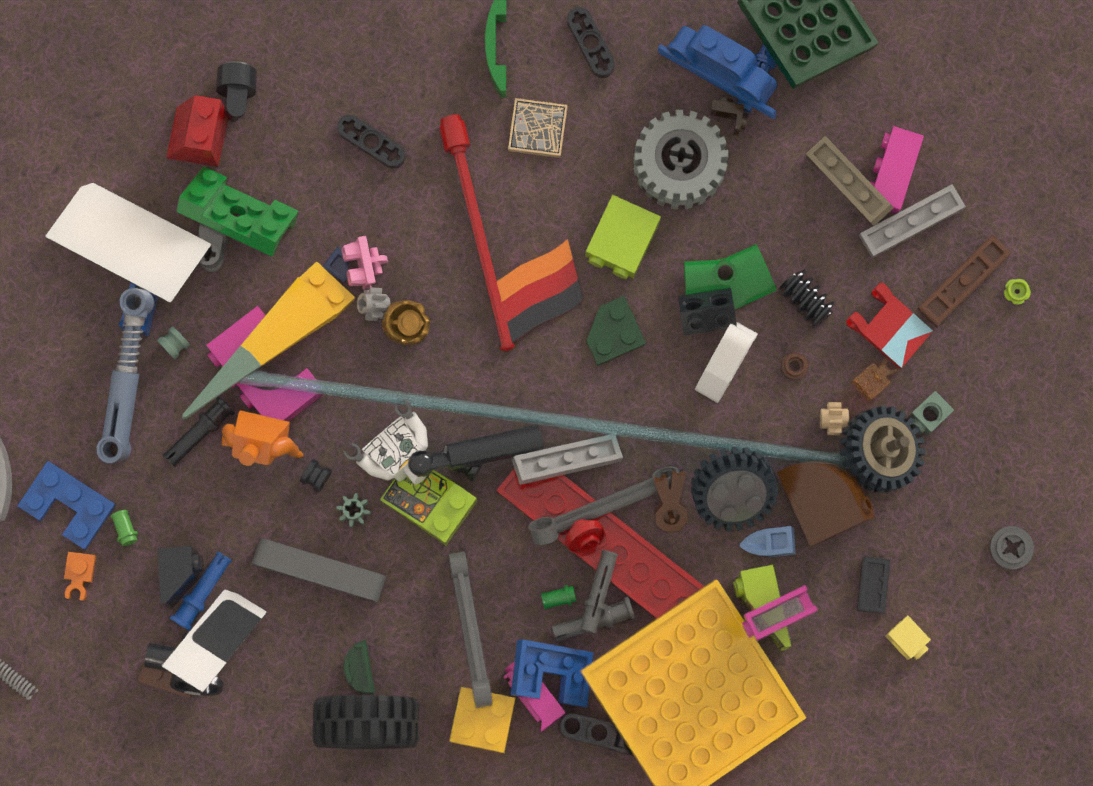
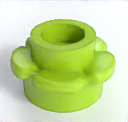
[1004,279,1031,305]

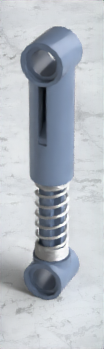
[97,288,154,463]

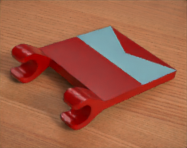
[846,283,933,369]

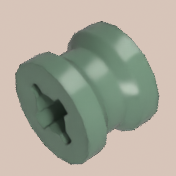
[157,326,191,360]

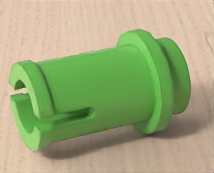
[111,510,138,546]

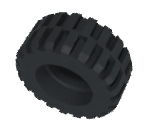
[312,695,419,749]

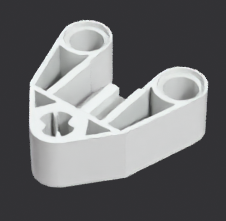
[695,322,758,403]

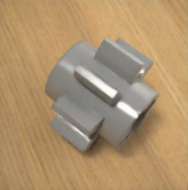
[357,287,390,321]

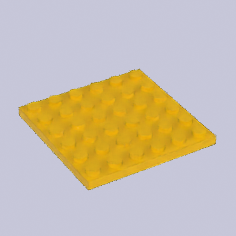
[580,579,806,786]

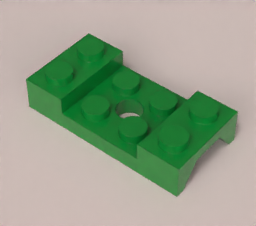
[176,166,298,257]

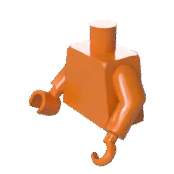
[221,411,303,466]

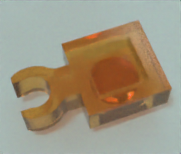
[851,357,899,401]

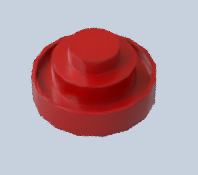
[565,519,605,553]

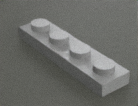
[859,184,966,258]
[512,433,623,485]

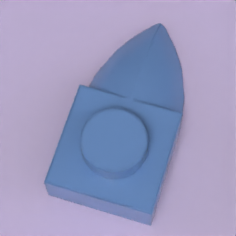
[740,526,796,557]

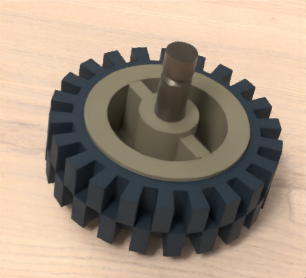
[840,406,926,493]

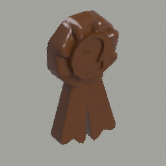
[653,471,688,532]

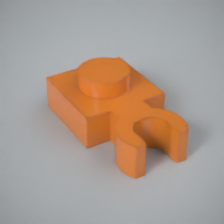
[64,552,96,601]

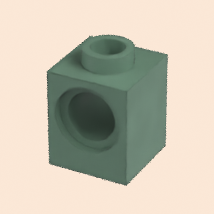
[909,391,954,436]

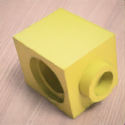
[885,616,930,660]

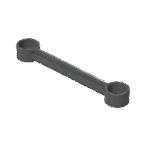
[528,466,679,545]
[448,551,493,709]

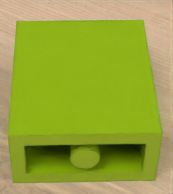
[585,195,661,279]

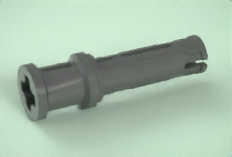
[552,597,636,643]

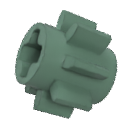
[337,493,371,528]

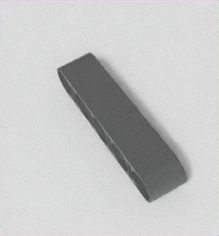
[251,538,386,603]

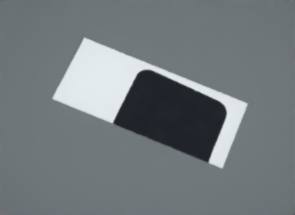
[162,590,266,692]

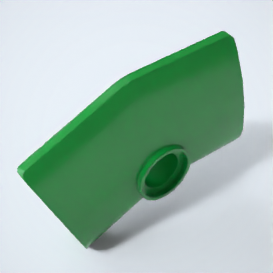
[684,244,777,309]

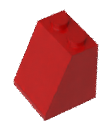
[166,95,228,167]

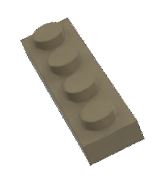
[806,136,894,226]

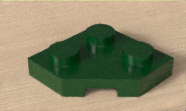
[586,296,646,366]

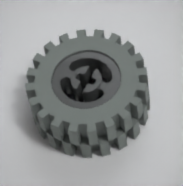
[633,110,728,209]

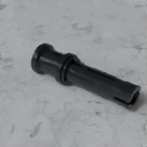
[163,396,235,467]

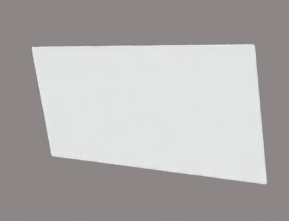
[46,183,211,302]

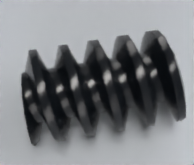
[777,269,835,329]

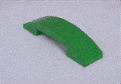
[485,0,506,98]

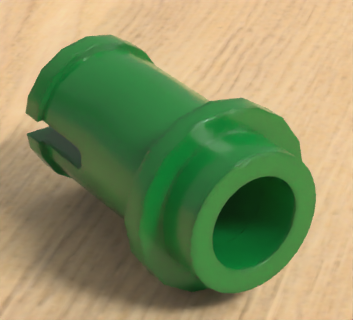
[541,585,577,610]

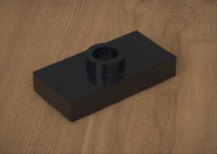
[857,556,890,614]

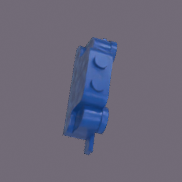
[658,25,777,119]

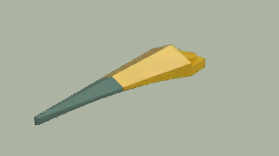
[183,262,355,419]

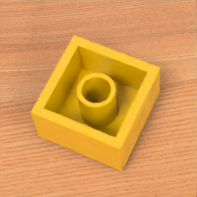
[450,687,515,753]

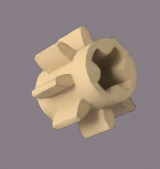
[820,402,849,435]

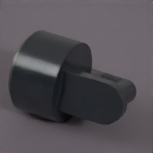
[216,61,257,122]

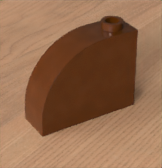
[777,460,875,546]

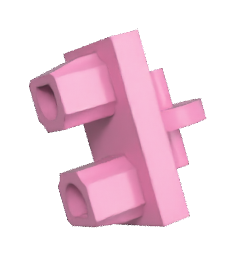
[341,236,388,290]

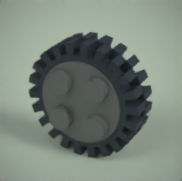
[691,447,778,531]

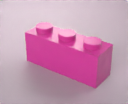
[870,126,924,214]

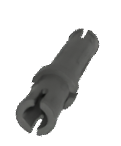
[579,550,618,634]

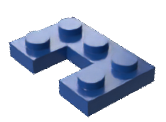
[17,461,116,550]
[511,639,593,707]

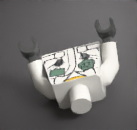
[343,398,428,485]

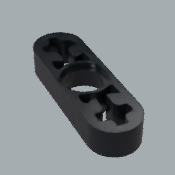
[567,7,615,78]
[337,115,405,169]

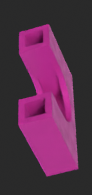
[206,306,325,422]

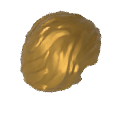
[382,300,431,345]

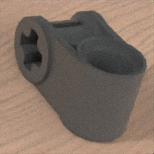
[198,223,228,272]

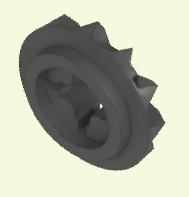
[990,526,1034,570]

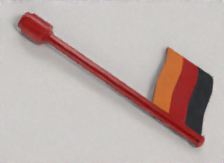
[439,115,583,351]

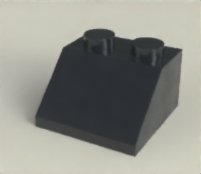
[158,546,204,608]

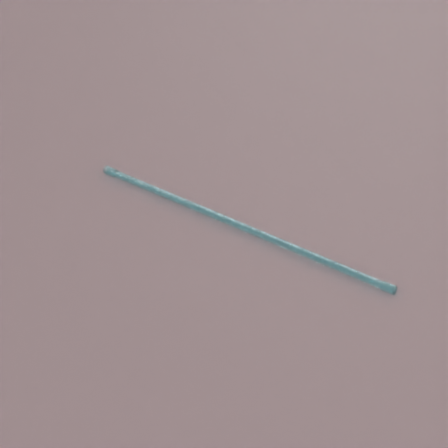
[239,370,852,470]

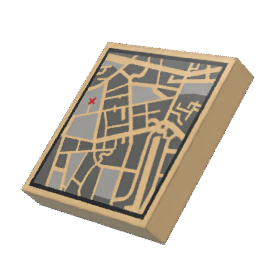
[508,98,567,158]

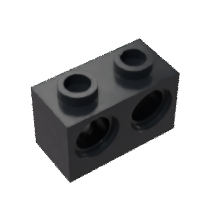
[678,288,737,335]

